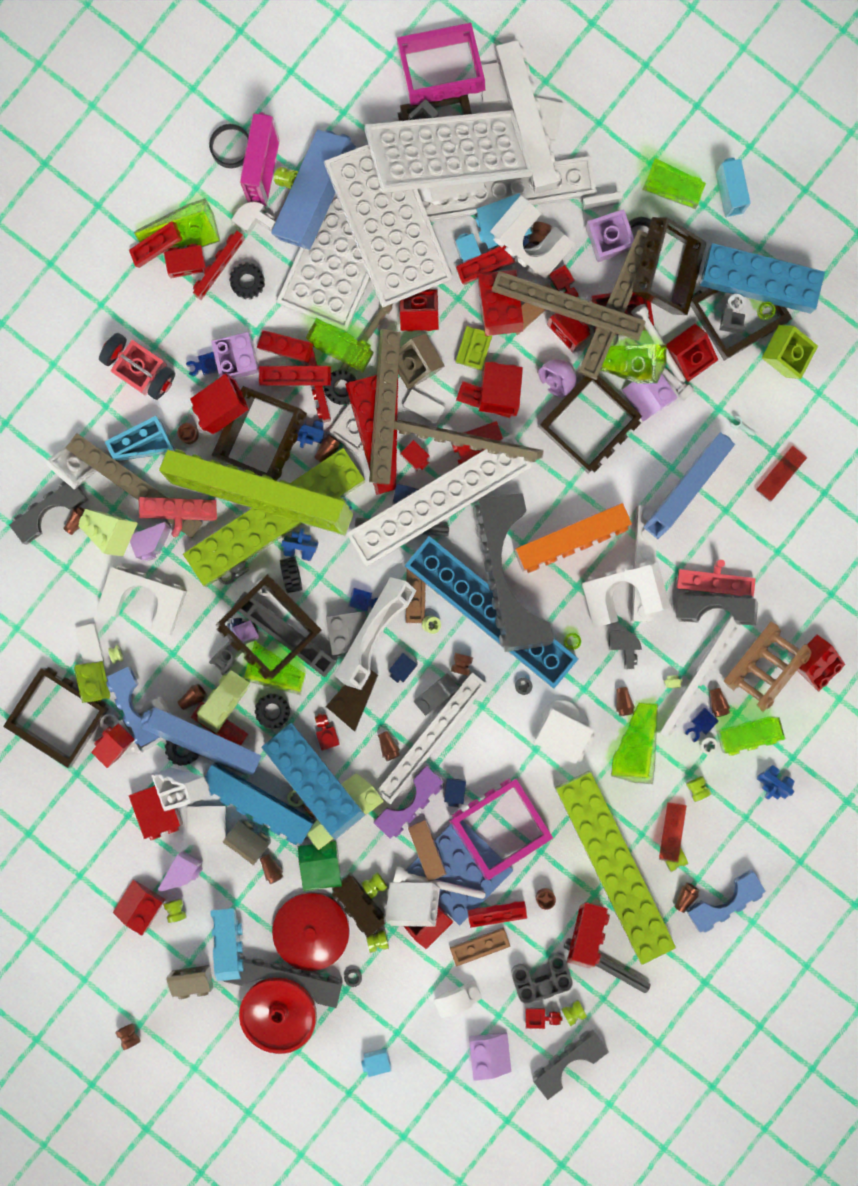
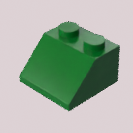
[298,841,342,891]

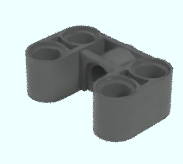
[511,952,573,1004]

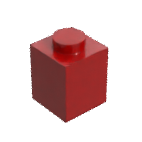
[400,440,430,471]

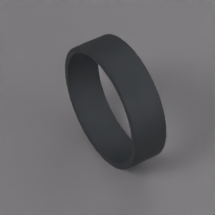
[209,124,249,169]

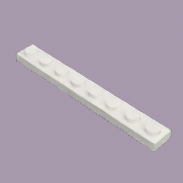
[657,614,737,737]
[377,673,487,804]

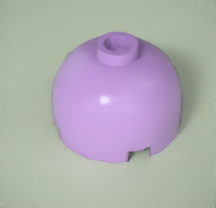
[538,359,576,398]

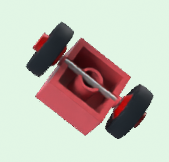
[99,333,176,400]

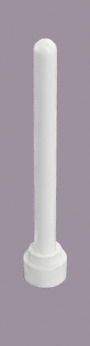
[631,304,685,383]
[625,338,695,400]
[393,867,486,899]

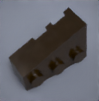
[326,668,379,732]
[331,872,386,938]

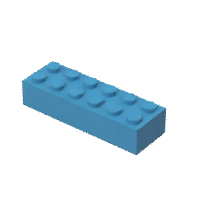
[699,243,825,314]
[261,723,365,840]
[204,762,315,845]

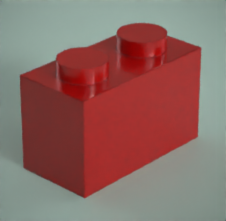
[164,244,207,279]
[91,723,135,768]

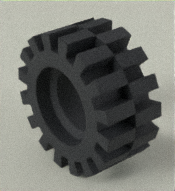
[229,262,265,299]
[324,370,357,405]
[280,557,303,594]
[255,694,290,729]
[165,740,199,766]

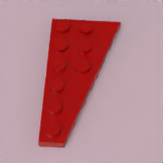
[345,375,398,495]

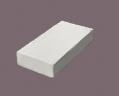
[482,63,502,104]
[582,191,622,210]
[403,389,445,424]
[75,623,104,664]

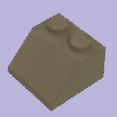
[398,334,445,390]
[222,819,271,865]
[166,965,213,999]

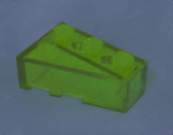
[642,158,706,209]
[305,318,374,373]
[244,641,306,695]
[716,715,786,756]

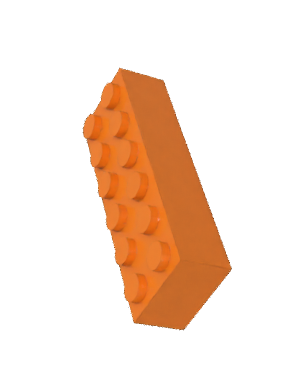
[514,503,632,573]

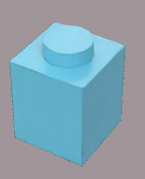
[455,233,481,263]
[361,1048,392,1077]

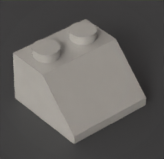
[326,611,366,655]

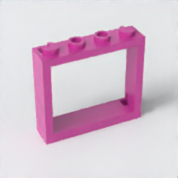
[397,23,486,105]
[240,112,280,207]
[449,778,553,880]

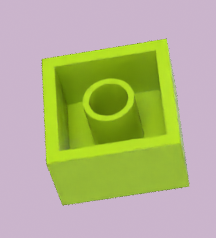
[762,325,818,379]

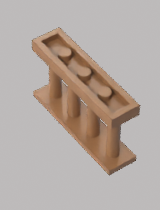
[724,621,811,713]

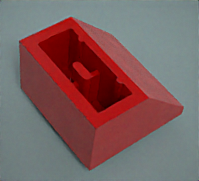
[790,634,845,692]

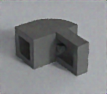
[609,631,642,669]
[413,673,459,716]

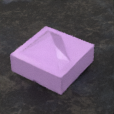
[233,621,259,644]

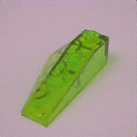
[134,198,220,248]
[588,344,667,384]
[611,703,658,784]

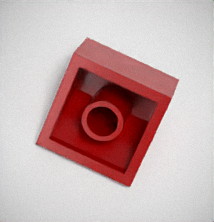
[400,289,439,332]
[547,313,591,353]
[665,324,718,382]
[113,879,166,936]
[403,905,453,949]

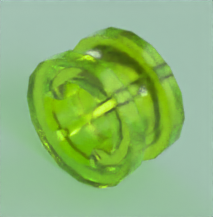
[757,301,776,320]
[564,633,582,650]

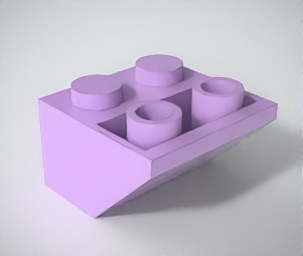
[211,332,259,378]

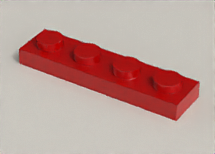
[193,231,245,300]
[305,349,331,423]
[259,366,331,386]

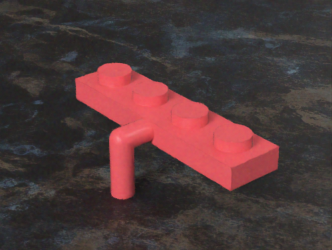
[138,497,217,537]
[676,560,756,597]

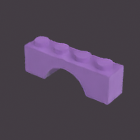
[373,765,443,839]

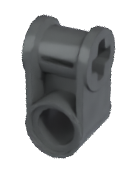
[209,641,242,675]

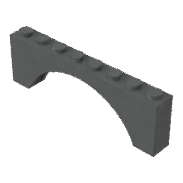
[473,493,554,652]

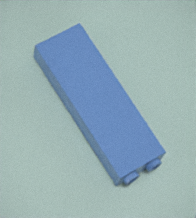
[271,129,356,250]
[643,432,735,539]
[140,707,262,775]

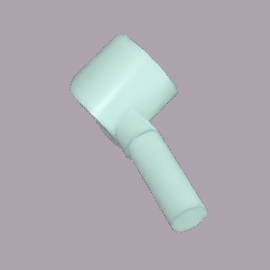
[731,416,756,436]

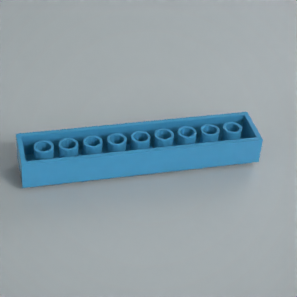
[405,536,579,689]

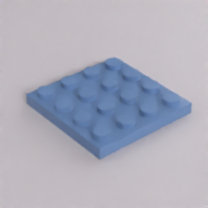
[405,820,514,926]

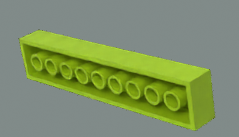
[183,448,365,587]
[159,449,353,536]
[554,771,676,965]

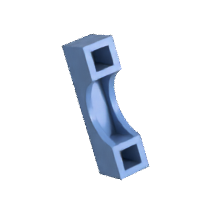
[106,667,160,747]
[686,870,766,933]

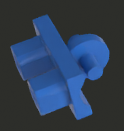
[297,418,324,448]
[281,528,319,561]
[757,765,795,800]

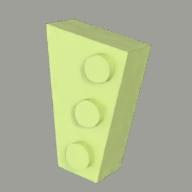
[78,509,138,557]
[196,670,250,734]

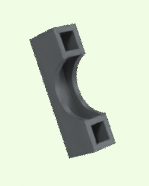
[9,481,88,545]
[676,593,758,625]
[532,1029,609,1100]

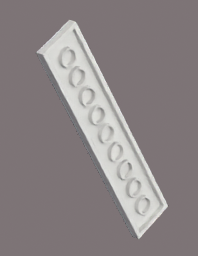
[422,156,597,222]
[346,434,532,567]

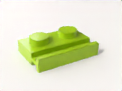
[455,326,493,371]
[74,661,111,703]

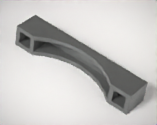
[233,592,337,677]
[223,954,343,1008]

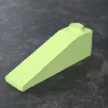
[307,773,384,850]

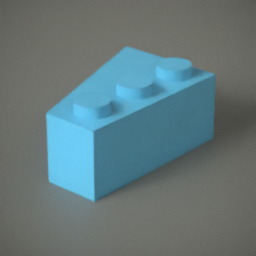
[105,416,175,461]
[210,908,244,981]

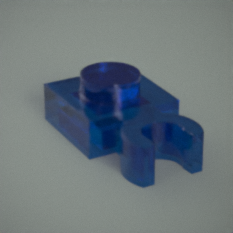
[186,352,218,377]
[348,588,379,611]
[684,708,719,742]

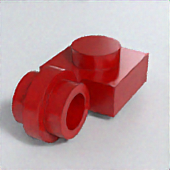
[548,265,579,298]
[315,713,340,751]
[526,1008,563,1029]

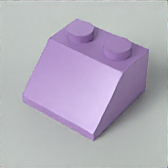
[586,209,634,262]
[622,366,678,422]
[130,522,171,562]
[158,851,203,891]
[469,1032,511,1081]

